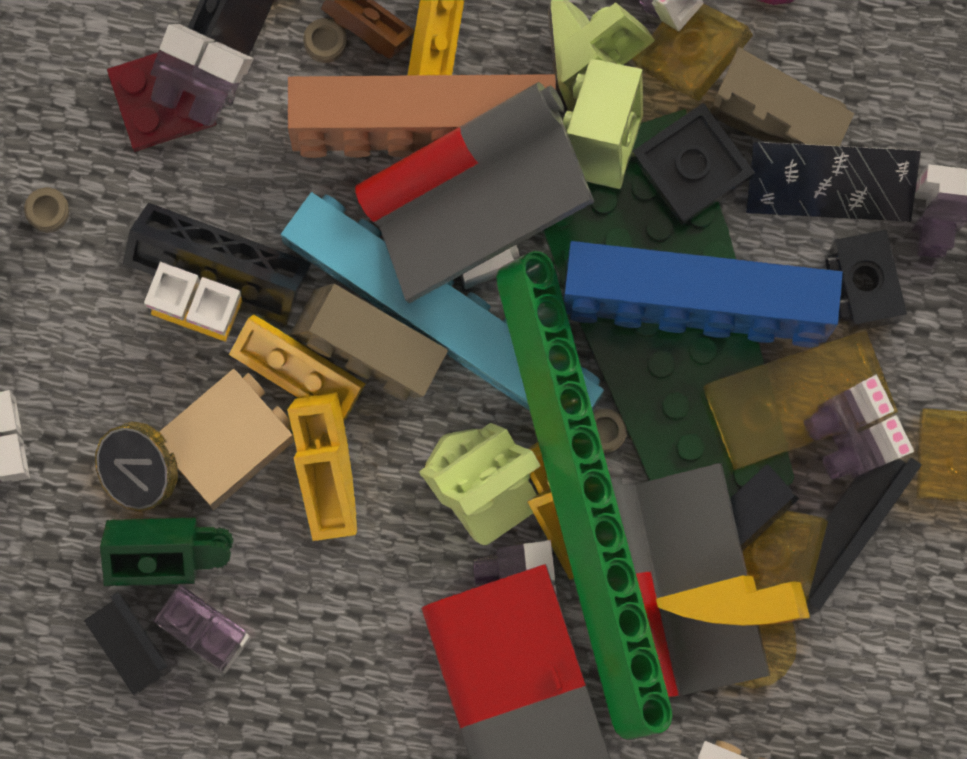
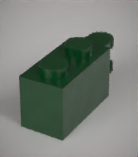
[100,518,233,586]

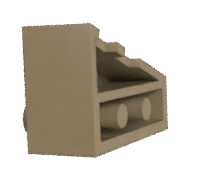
[711,47,854,146]
[290,284,448,401]

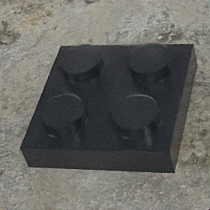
[631,103,755,226]

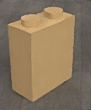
[152,369,294,511]

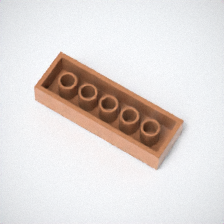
[288,74,556,158]

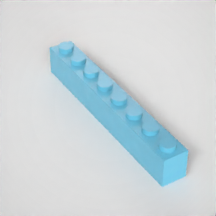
[281,192,604,411]

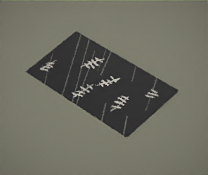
[746,142,921,222]

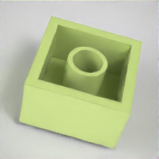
[563,58,643,189]

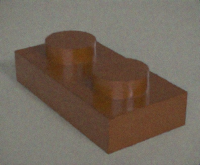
[321,0,415,59]

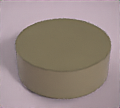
[303,18,347,63]
[24,187,70,233]
[593,409,627,454]

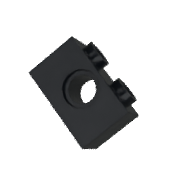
[825,229,907,333]

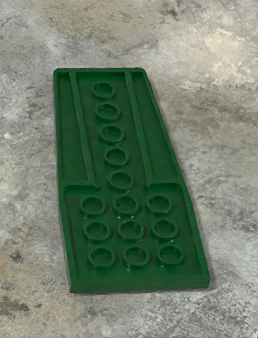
[543,109,794,498]

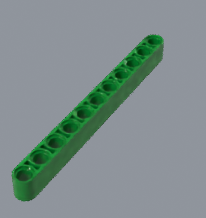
[496,251,672,740]

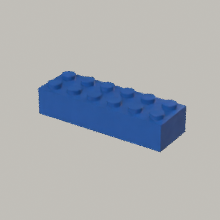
[563,241,843,348]

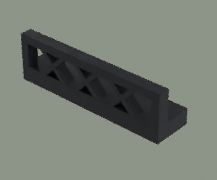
[123,202,311,325]
[779,457,922,615]

